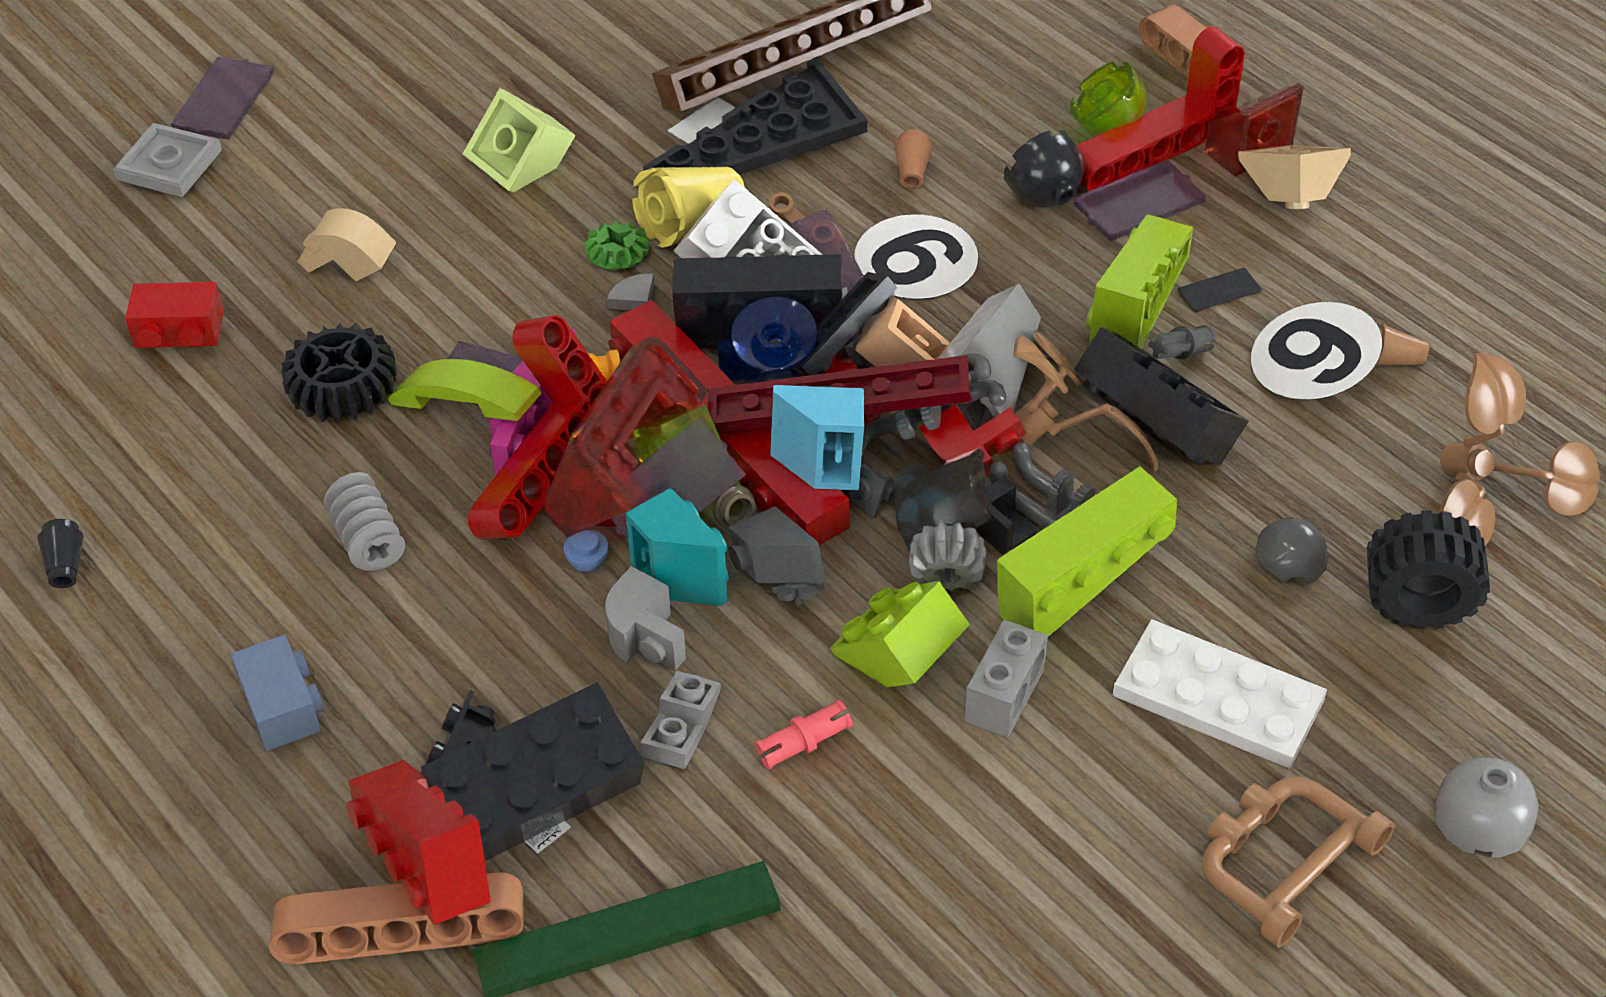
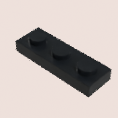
[784,272,897,376]

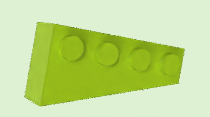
[1085,214,1193,349]
[997,466,1177,637]

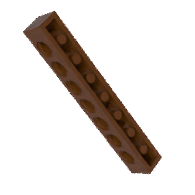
[652,0,932,111]

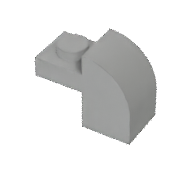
[605,566,686,671]

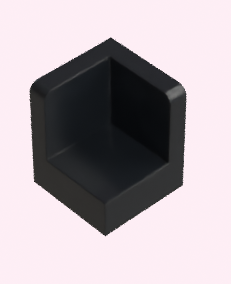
[970,476,1037,555]

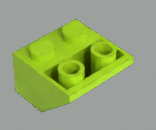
[830,581,970,687]

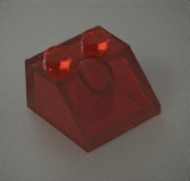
[1205,83,1304,177]

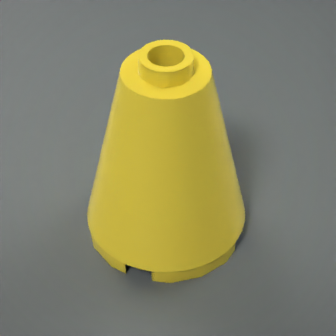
[632,167,744,248]

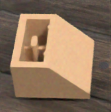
[855,295,950,367]

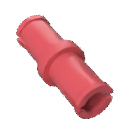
[754,699,853,770]

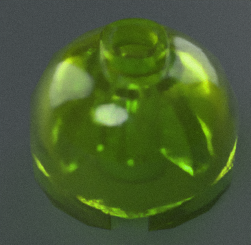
[1070,61,1148,136]

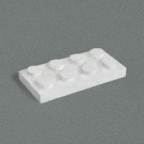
[1113,619,1327,769]

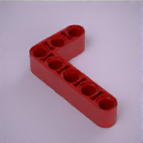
[1077,26,1245,193]
[468,315,616,540]

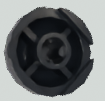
[1004,130,1084,208]

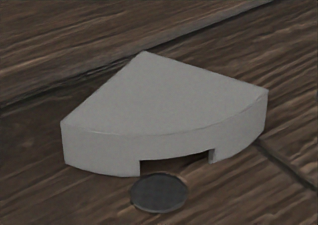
[607,274,654,311]

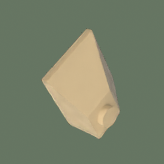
[1238,145,1351,209]

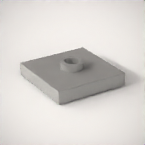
[113,123,222,197]

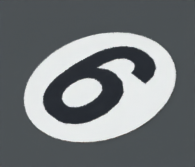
[855,215,978,299]
[1251,302,1382,400]

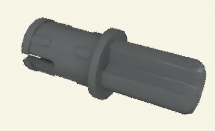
[1149,325,1216,359]

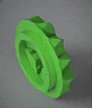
[585,220,649,270]

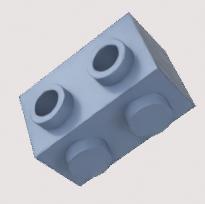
[230,635,324,751]

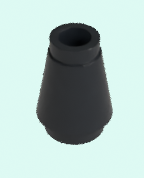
[37,519,84,588]

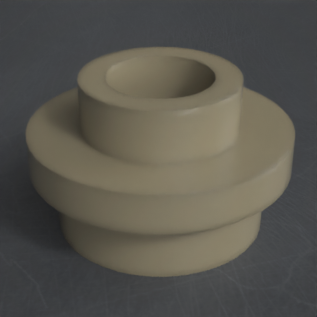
[713,485,756,529]

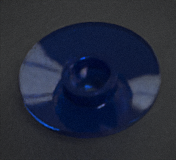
[731,297,817,372]

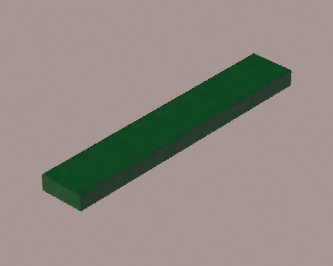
[472,861,781,997]

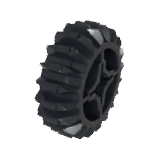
[281,323,397,423]

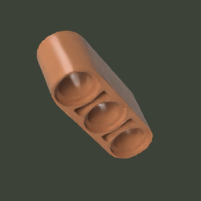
[1139,5,1206,78]

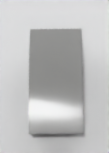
[640,671,721,769]

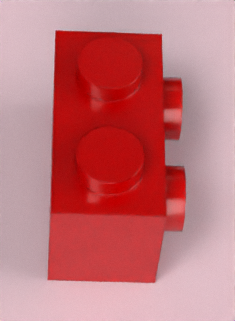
[125,282,224,348]

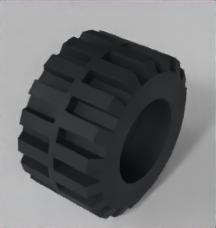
[1367,510,1490,629]

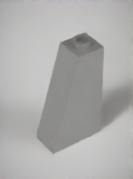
[937,283,1041,431]

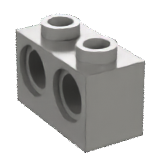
[965,619,1048,738]

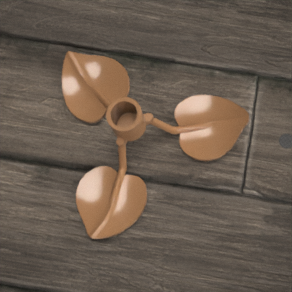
[1013,330,1158,473]
[1439,353,1600,546]

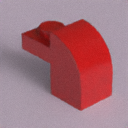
[919,404,1026,478]

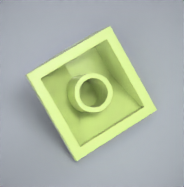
[463,88,576,193]

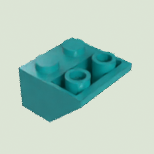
[625,488,729,606]

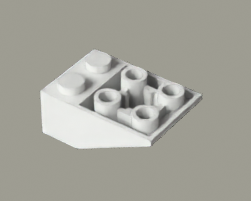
[673,179,823,258]

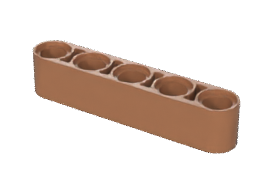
[269,872,524,964]

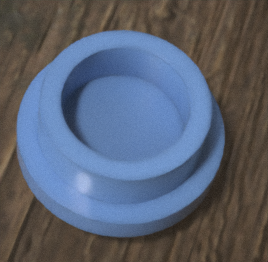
[563,530,609,572]

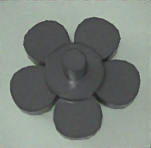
[772,581,824,605]

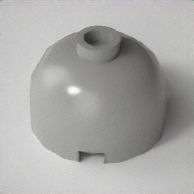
[1435,756,1539,858]

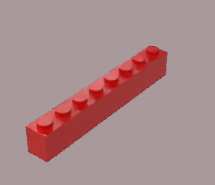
[608,300,849,545]

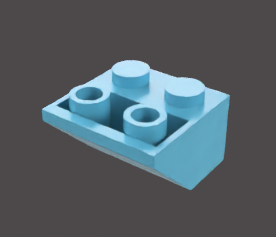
[770,385,864,490]

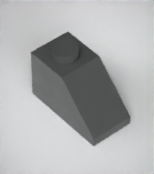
[728,506,826,584]

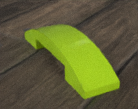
[388,359,541,421]

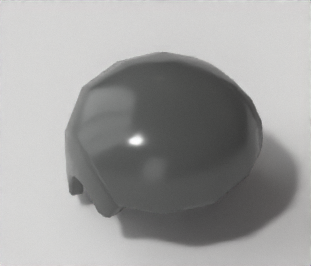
[1255,517,1328,583]

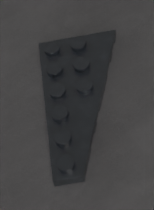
[643,57,867,175]

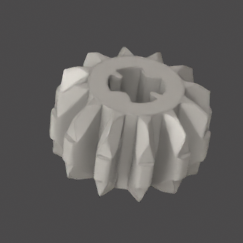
[909,521,986,593]

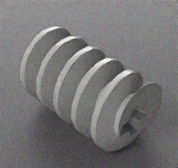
[323,472,405,571]

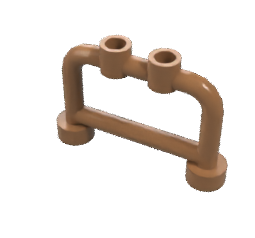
[1201,776,1395,948]

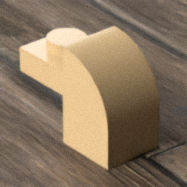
[297,208,396,281]

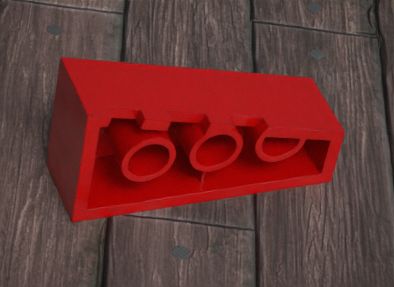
[346,760,491,925]

